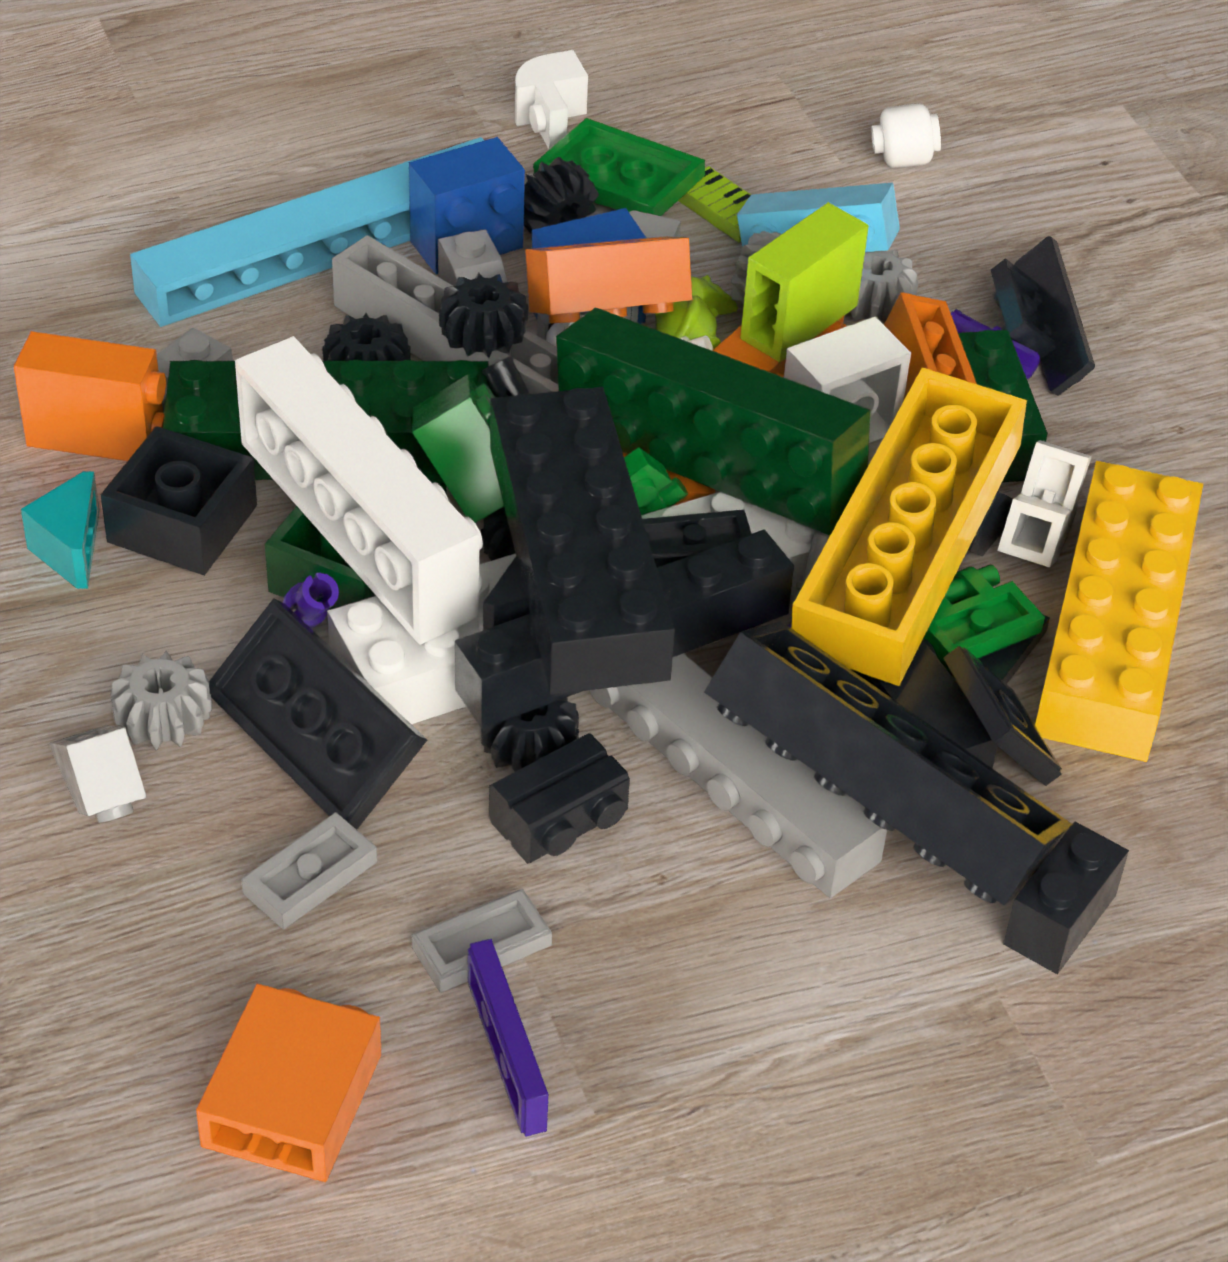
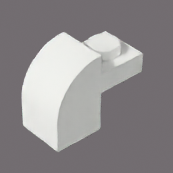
[515,50,588,149]
[997,440,1092,568]

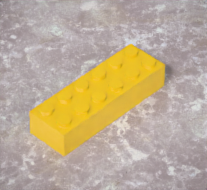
[791,367,1027,686]
[1035,461,1203,762]

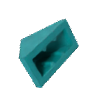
[21,471,100,589]

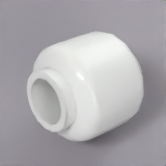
[871,103,941,168]

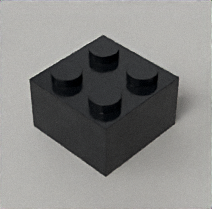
[100,426,257,576]

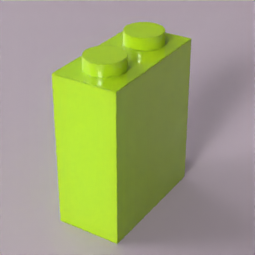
[740,202,869,362]

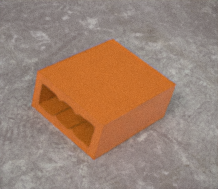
[14,331,166,461]
[196,983,382,1183]

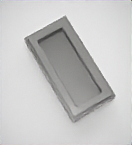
[412,888,552,993]

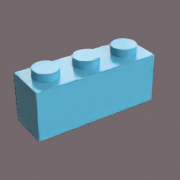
[737,182,900,252]

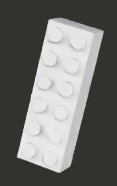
[235,336,483,645]

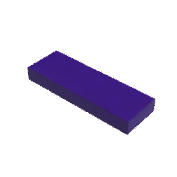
[468,939,549,1137]

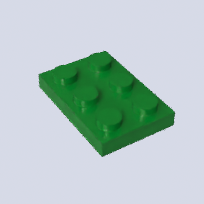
[533,118,705,216]

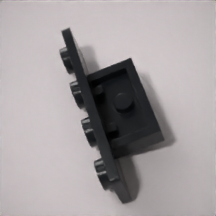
[990,236,1095,396]

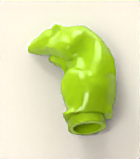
[655,275,738,349]

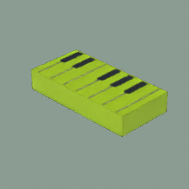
[678,166,751,243]

